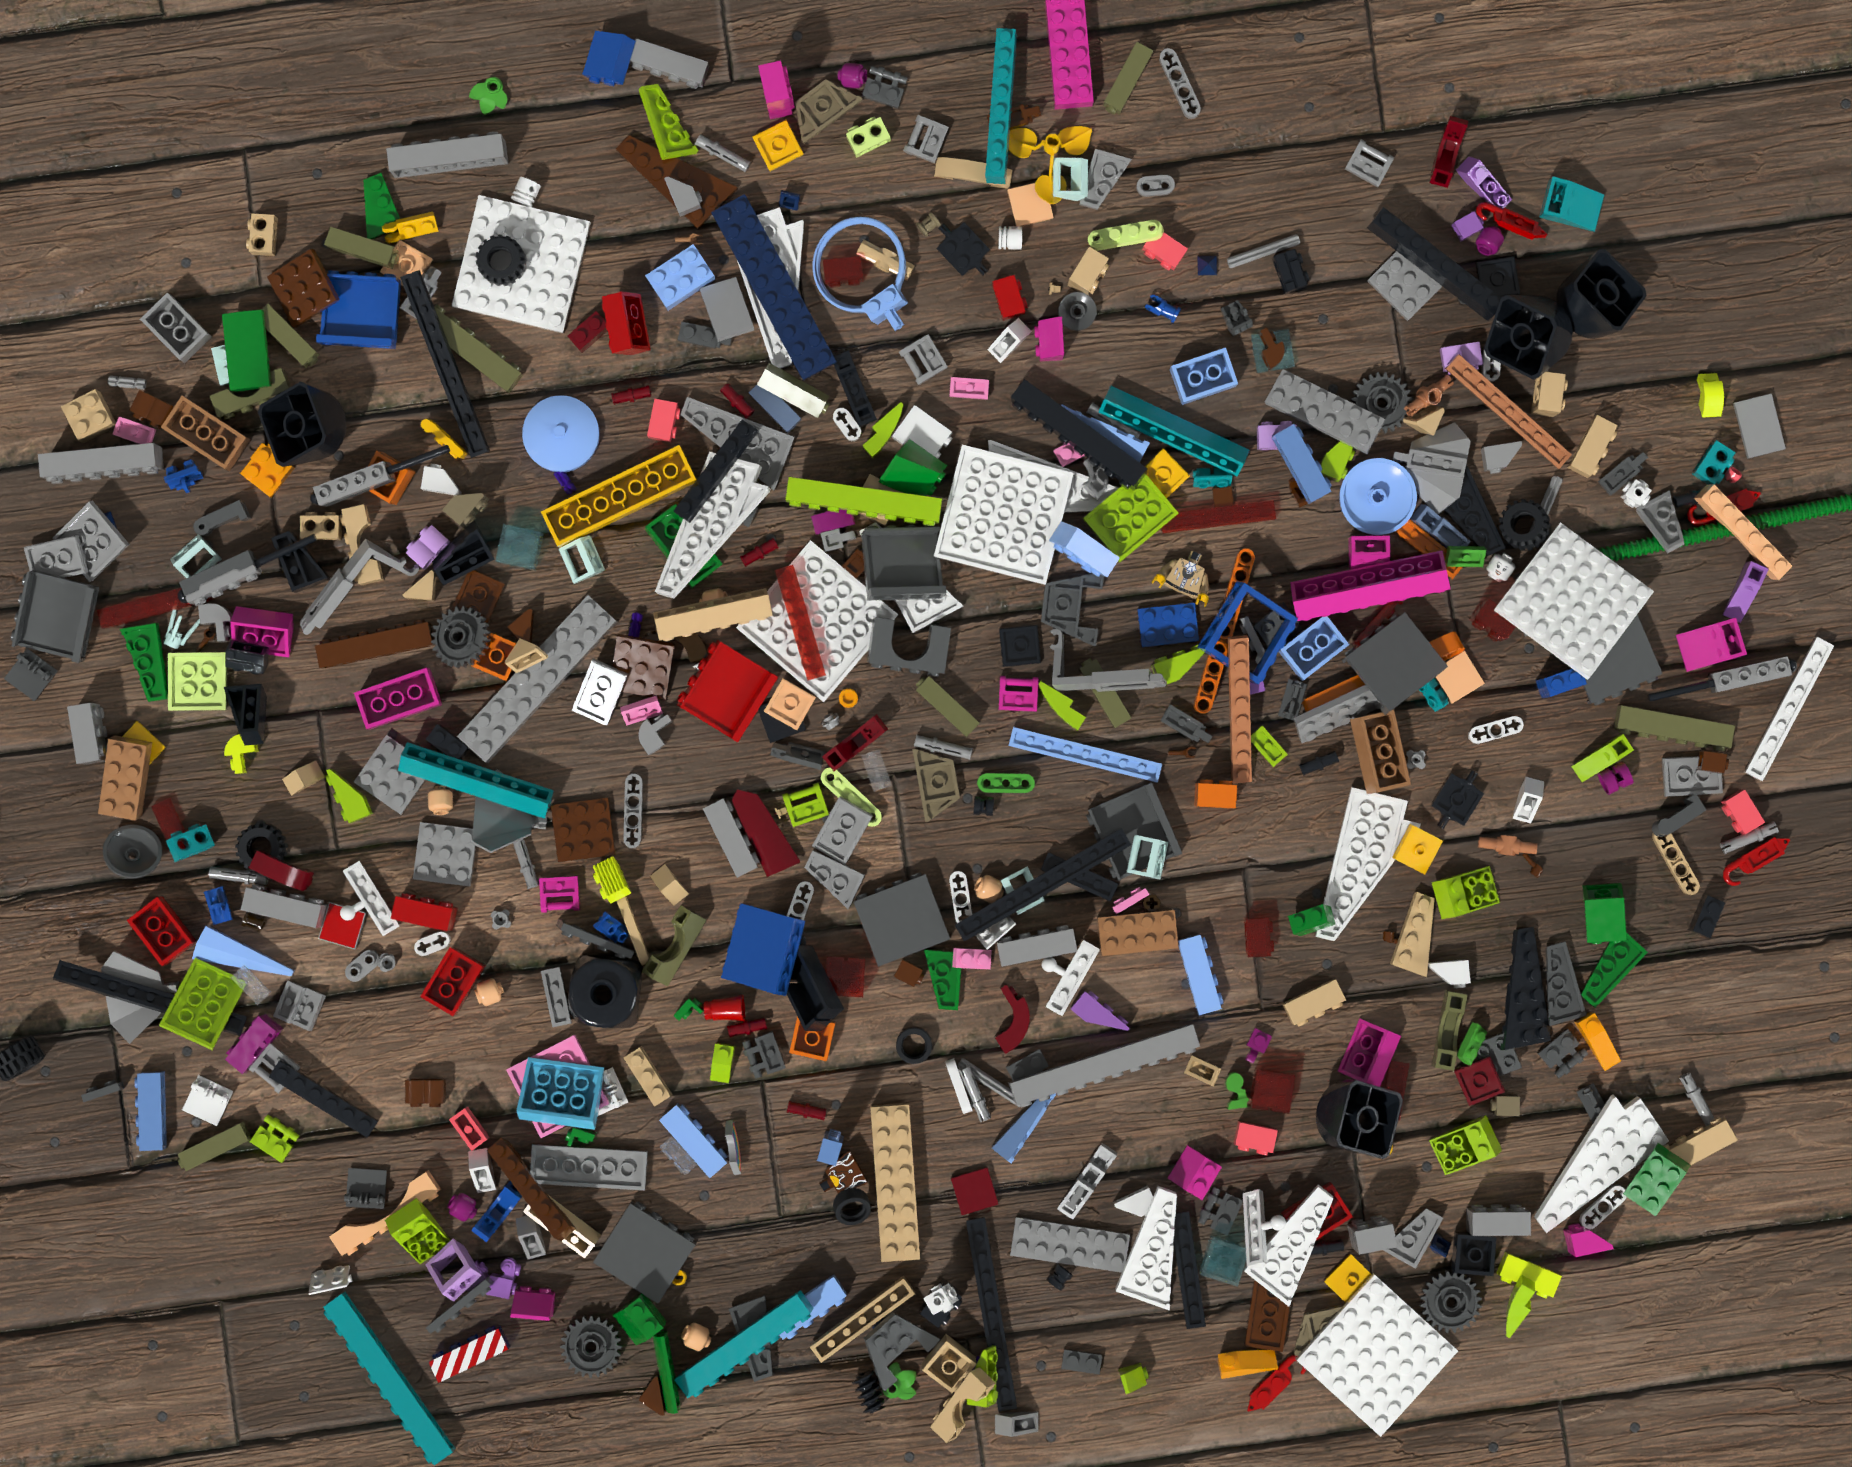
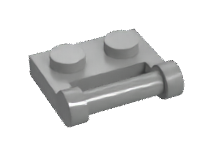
[903,115,949,164]
[1345,139,1395,187]
[899,335,948,385]
[249,1043,300,1094]

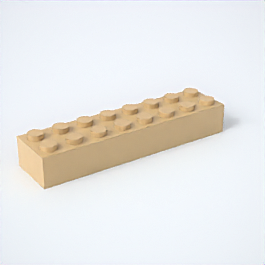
[871,1103,920,1262]

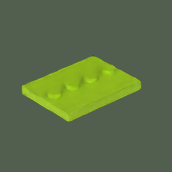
[1083,475,1179,563]
[159,958,248,1051]

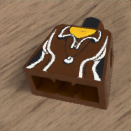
[819,1149,868,1194]

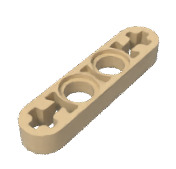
[1652,833,1700,895]
[617,896,650,966]

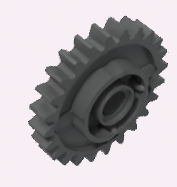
[1350,372,1412,434]
[431,606,491,668]
[1419,1270,1482,1333]
[560,1315,623,1378]

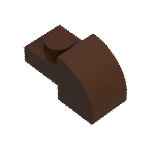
[1258,328,1285,371]

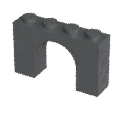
[867,616,951,676]

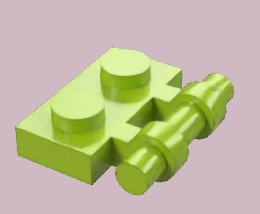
[250,1115,300,1163]

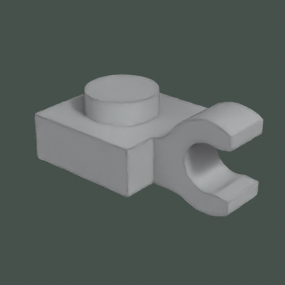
[821,529,856,552]

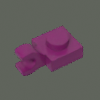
[1245,1028,1272,1063]

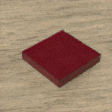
[1454,1056,1505,1106]
[951,1167,998,1215]

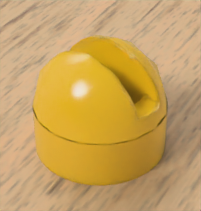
[672,1270,687,1285]

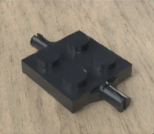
[936,222,990,276]
[1430,770,1484,829]

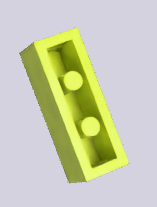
[1496,1252,1562,1299]

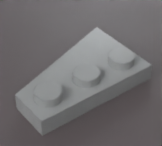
[1079,149,1132,210]
[1636,491,1684,554]
[804,850,865,909]
[1383,1208,1443,1269]

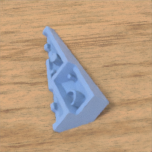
[1061,404,1150,463]
[192,926,295,976]
[992,1093,1056,1164]

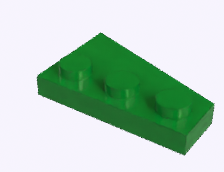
[363,173,400,240]
[924,950,961,1010]

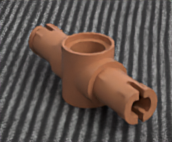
[1404,375,1454,417]
[1478,835,1538,856]

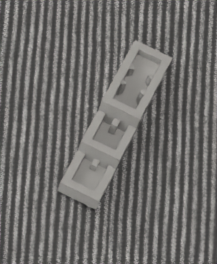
[1057,1143,1118,1220]

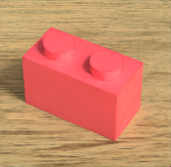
[1142,233,1188,271]
[647,399,681,443]
[1721,790,1765,834]
[449,1106,490,1151]
[1234,1121,1278,1155]

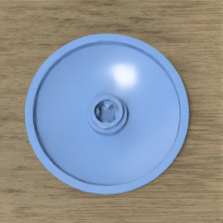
[522,395,600,472]
[1339,458,1417,535]

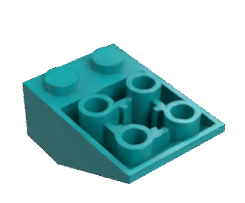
[1539,177,1604,232]

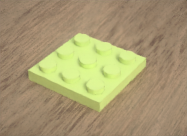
[168,652,227,711]

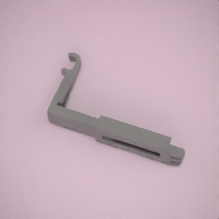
[300,539,419,635]
[1049,629,1167,692]

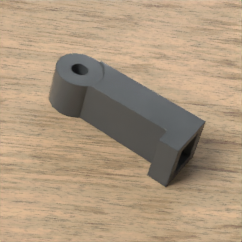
[193,500,252,536]
[1652,794,1706,837]

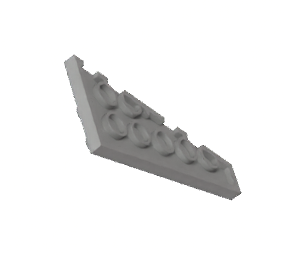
[680,397,795,491]

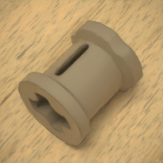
[916,212,941,237]

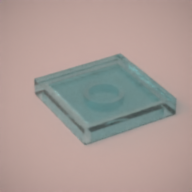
[1251,329,1295,373]

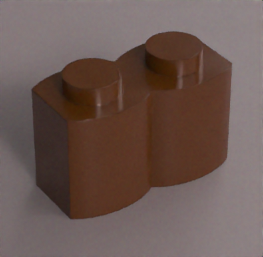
[129,390,174,430]
[405,1079,446,1107]

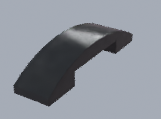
[833,351,877,427]

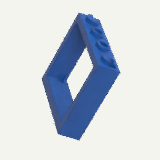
[1198,581,1298,685]

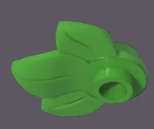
[469,77,507,114]
[882,1362,916,1400]

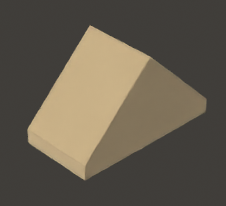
[1403,405,1444,436]
[403,570,437,601]
[505,638,548,673]
[282,761,326,796]
[650,864,689,906]
[1184,1056,1221,1087]

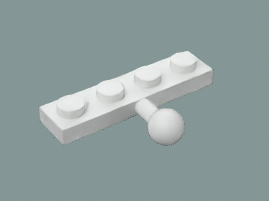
[340,861,400,936]
[1042,940,1100,1016]
[1243,1189,1286,1269]

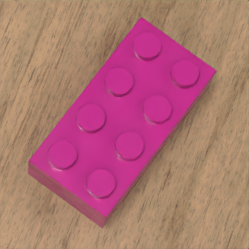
[758,61,795,120]
[354,668,442,730]

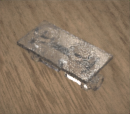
[862,750,892,792]
[231,965,270,1005]
[660,1136,698,1175]

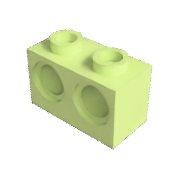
[846,117,891,158]

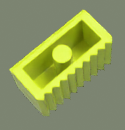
[592,856,631,903]

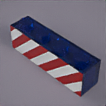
[429,1325,511,1383]

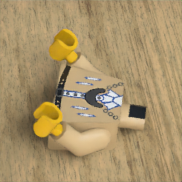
[1152,551,1209,607]

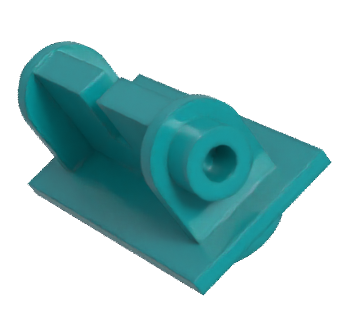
[1193,468,1233,488]
[1419,678,1449,712]

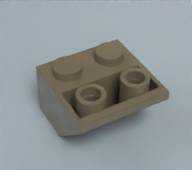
[442,493,489,528]

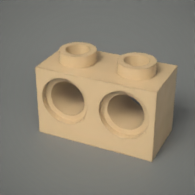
[246,213,278,256]
[300,512,342,540]

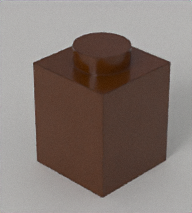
[1697,751,1729,774]
[894,959,924,987]

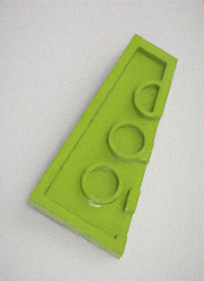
[639,84,698,160]

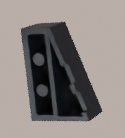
[432,520,495,586]
[271,531,331,593]
[224,684,267,746]

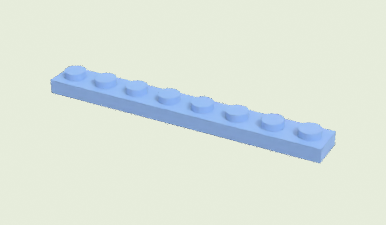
[1008,727,1162,783]

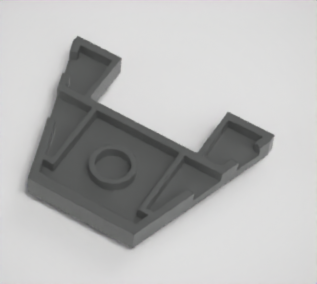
[1041,574,1104,646]
[864,1312,940,1391]

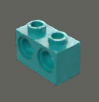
[1692,440,1736,485]
[166,824,215,862]

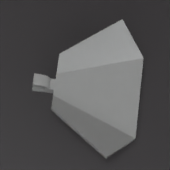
[1393,422,1471,514]
[472,769,547,853]
[101,951,179,1044]

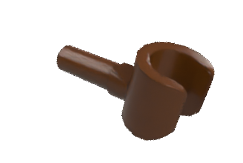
[195,628,216,653]
[1168,747,1196,758]
[1523,853,1543,878]
[1383,931,1398,944]

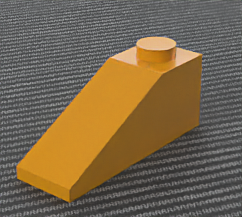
[1574,1012,1621,1071]
[1218,1350,1278,1379]

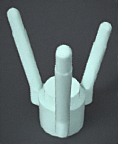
[164,600,200,649]

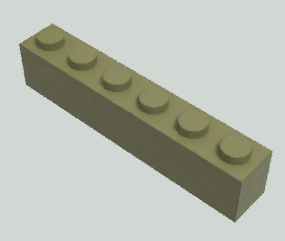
[416,304,523,394]
[1614,705,1735,752]

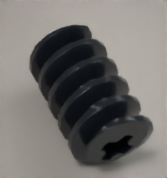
[852,1370,886,1413]

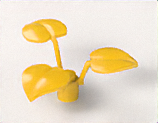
[1008,126,1092,204]

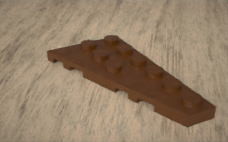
[616,135,738,229]

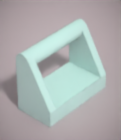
[1053,158,1088,201]
[170,535,222,578]
[559,535,605,584]
[1127,835,1168,879]
[1000,866,1045,915]

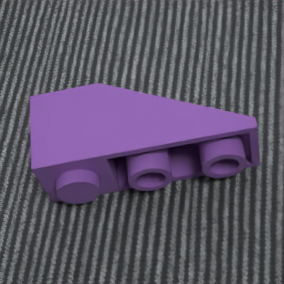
[1456,157,1512,209]
[1723,561,1769,623]
[1070,991,1130,1031]

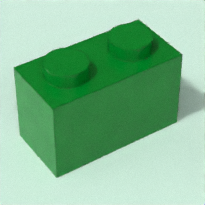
[1288,904,1336,936]

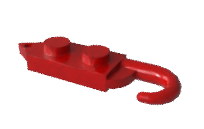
[1476,202,1548,240]
[1687,488,1761,527]
[1723,837,1790,886]
[1247,1355,1307,1412]

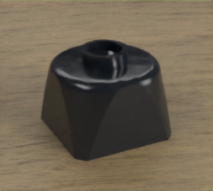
[1556,249,1647,339]
[1484,295,1573,379]
[258,381,346,467]
[568,955,643,1028]
[1316,1079,1403,1159]

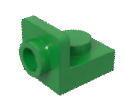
[674,997,704,1021]
[565,1127,597,1147]

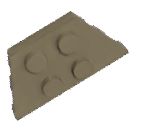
[795,79,863,144]
[912,749,960,822]
[1294,1305,1343,1356]

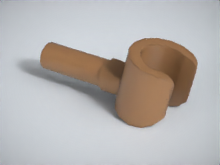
[675,233,703,246]

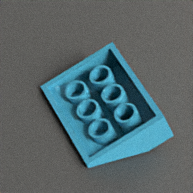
[517,1057,604,1130]

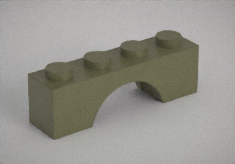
[210,368,291,421]
[642,905,706,986]
[1432,990,1467,1071]

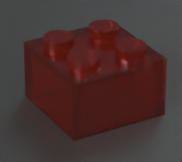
[1469,598,1516,642]
[826,956,866,998]
[1249,1068,1295,1114]

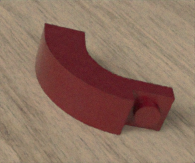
[1429,116,1468,188]
[822,714,888,771]
[249,850,314,891]
[995,984,1030,1054]

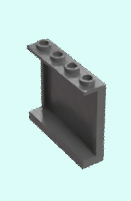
[861,525,947,601]
[11,570,99,663]
[1342,612,1448,715]
[1583,615,1663,706]
[1086,783,1182,881]
[854,872,950,967]
[593,1201,697,1303]

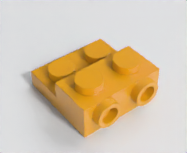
[240,443,295,498]

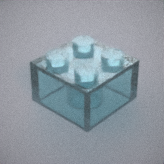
[495,524,544,571]
[1199,1235,1246,1287]

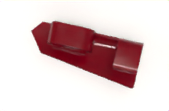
[732,789,800,877]

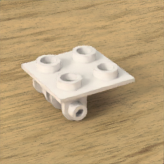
[975,916,1016,949]
[598,1067,628,1116]
[182,1075,233,1126]
[309,1265,352,1295]

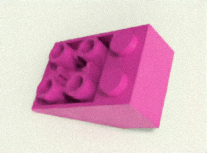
[1348,536,1390,570]
[1676,618,1747,672]

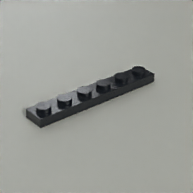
[673,419,759,523]
[269,1060,378,1138]
[1173,1211,1206,1329]

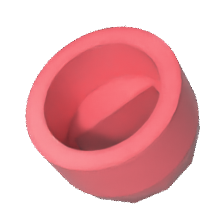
[1725,466,1742,483]

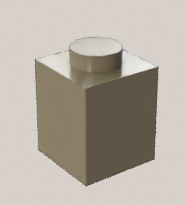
[1490,1095,1520,1116]

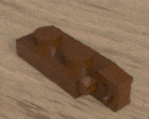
[987,104,1041,130]

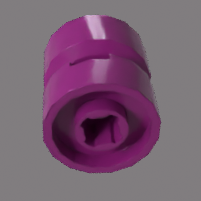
[1598,761,1634,795]

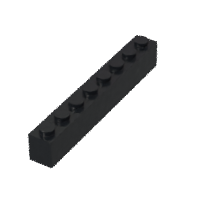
[1367,207,1501,321]
[1011,379,1147,491]

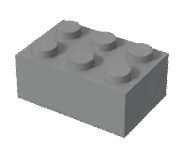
[140,293,212,363]
[67,703,107,764]
[1466,1204,1531,1236]
[1347,1215,1398,1255]

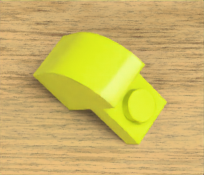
[1697,373,1724,417]
[224,734,259,774]

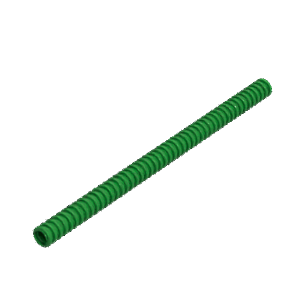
[1596,493,1852,562]

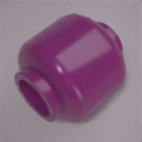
[838,63,867,89]
[1476,226,1504,256]
[447,1193,477,1222]

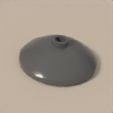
[103,825,162,879]

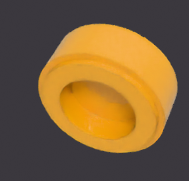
[839,689,858,708]

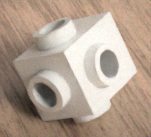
[1620,479,1652,508]
[923,1283,958,1315]

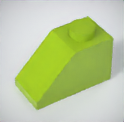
[710,1042,735,1083]
[1118,1363,1149,1394]

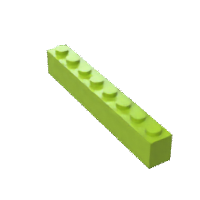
[785,477,942,526]

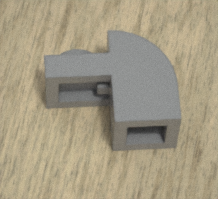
[198,604,233,642]
[639,714,673,755]

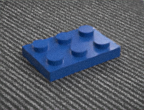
[1137,603,1199,647]

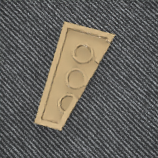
[1390,892,1435,977]

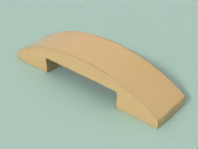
[934,157,1013,189]

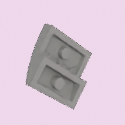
[273,981,326,1031]

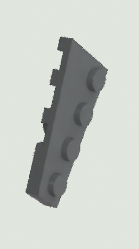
[556,918,634,960]
[1546,941,1587,1026]
[426,1276,493,1334]
[729,1295,773,1382]

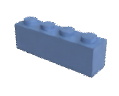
[1271,424,1332,504]
[134,1071,167,1151]
[817,1129,844,1166]

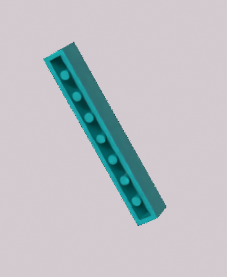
[985,28,1017,184]
[1099,386,1250,477]
[398,742,554,819]
[674,1290,814,1399]

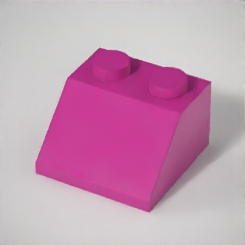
[1034,317,1064,362]
[1168,1145,1222,1200]
[1563,1224,1614,1257]
[510,1286,555,1321]

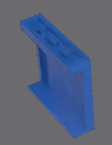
[316,271,401,349]
[721,903,805,996]

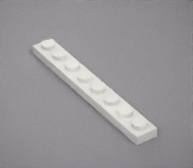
[1744,637,1834,781]

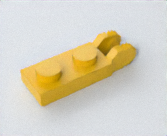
[382,212,438,243]
[420,419,468,459]

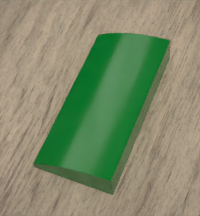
[222,310,271,392]
[645,504,723,589]
[652,1330,681,1414]

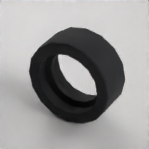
[896,1027,932,1064]
[833,1188,871,1225]

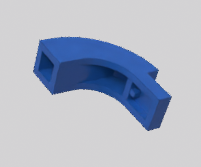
[471,1181,522,1242]

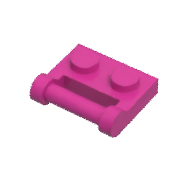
[999,676,1038,712]
[539,876,580,913]

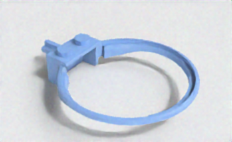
[813,217,908,331]

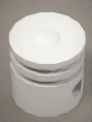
[511,177,541,207]
[999,226,1022,250]

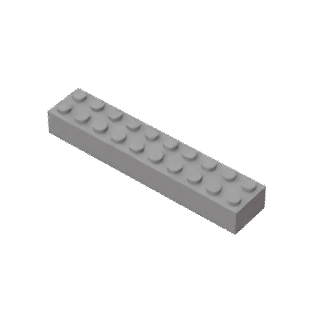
[457,595,618,763]

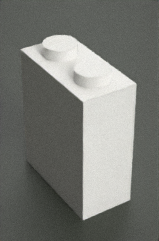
[892,405,953,459]

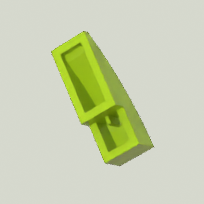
[863,402,904,458]
[1038,681,1086,731]
[1506,1275,1535,1338]

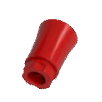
[704,994,746,1021]

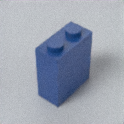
[583,31,636,87]
[1536,668,1587,698]

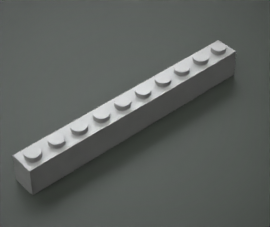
[1008,1024,1200,1108]

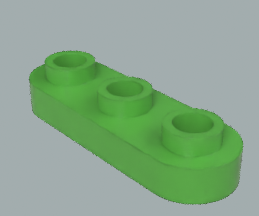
[977,773,1035,793]

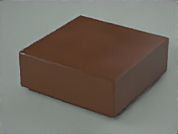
[1212,486,1234,508]

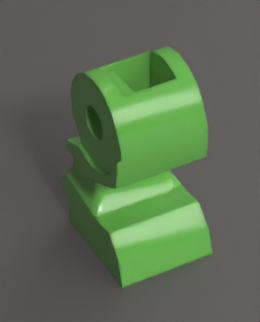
[1225,1072,1249,1110]

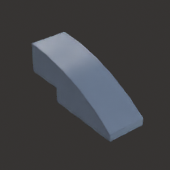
[749,385,802,433]
[1410,504,1471,548]

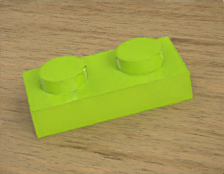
[1251,726,1288,767]

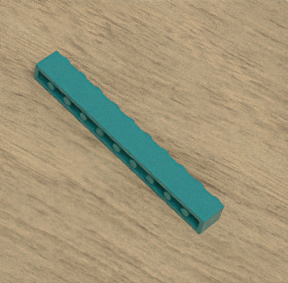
[323,1291,456,1465]

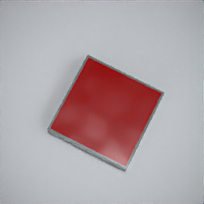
[318,902,367,950]

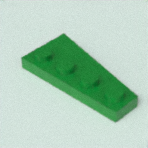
[120,623,168,702]
[1581,933,1648,1008]

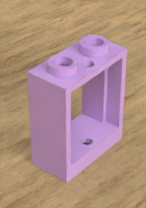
[425,1239,482,1302]

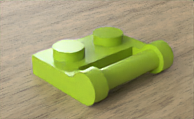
[782,783,829,827]

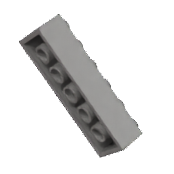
[386,132,509,178]
[38,443,164,484]

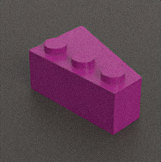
[225,1014,283,1074]

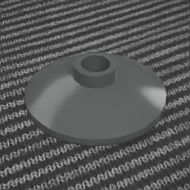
[1058,292,1097,331]

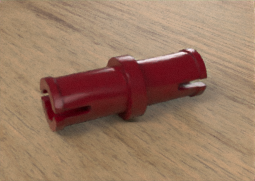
[720,383,755,419]
[611,385,652,405]
[740,538,779,567]
[727,1017,767,1038]
[786,1100,827,1121]

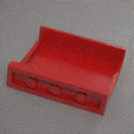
[677,640,778,742]

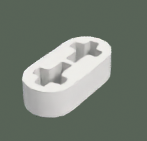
[1482,350,1501,382]
[833,408,861,441]
[414,931,451,956]

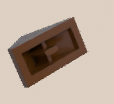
[508,609,534,643]
[639,1374,666,1416]

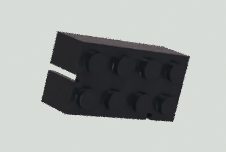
[787,945,844,1031]

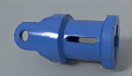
[1145,294,1181,324]

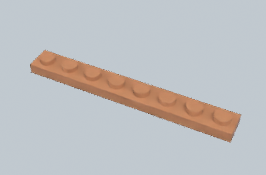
[1445,354,1572,469]
[1228,635,1252,784]

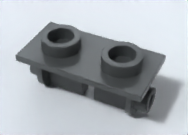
[1278,679,1307,720]
[1577,1083,1605,1123]

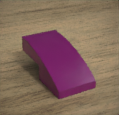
[811,510,855,535]

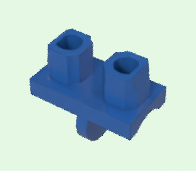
[164,460,203,493]
[204,886,233,925]
[593,911,628,943]

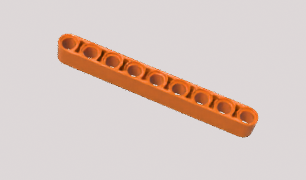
[1194,548,1255,714]
[1302,631,1465,712]

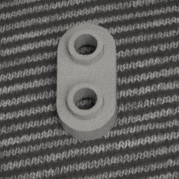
[1136,175,1175,197]
[345,950,380,982]

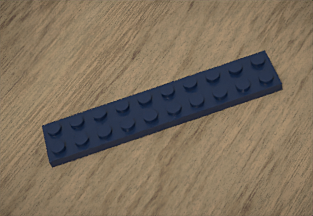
[711,194,837,381]

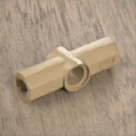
[856,240,915,281]

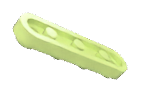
[1088,220,1164,251]
[821,768,882,827]

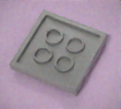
[1367,251,1442,321]
[53,500,130,582]
[354,735,426,815]
[413,822,476,886]

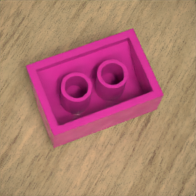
[230,606,294,657]
[1338,1019,1401,1087]

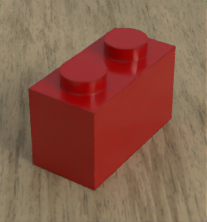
[992,275,1028,321]

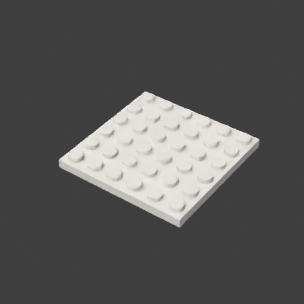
[452,195,591,334]
[934,445,1074,585]
[1494,522,1654,680]
[736,540,898,702]
[1296,1273,1458,1437]

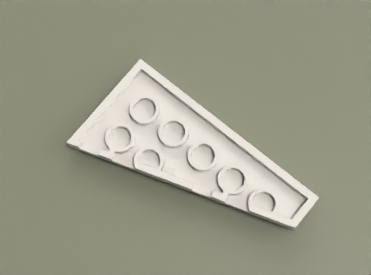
[859,523,963,633]
[1244,1185,1333,1306]
[1115,1186,1177,1310]

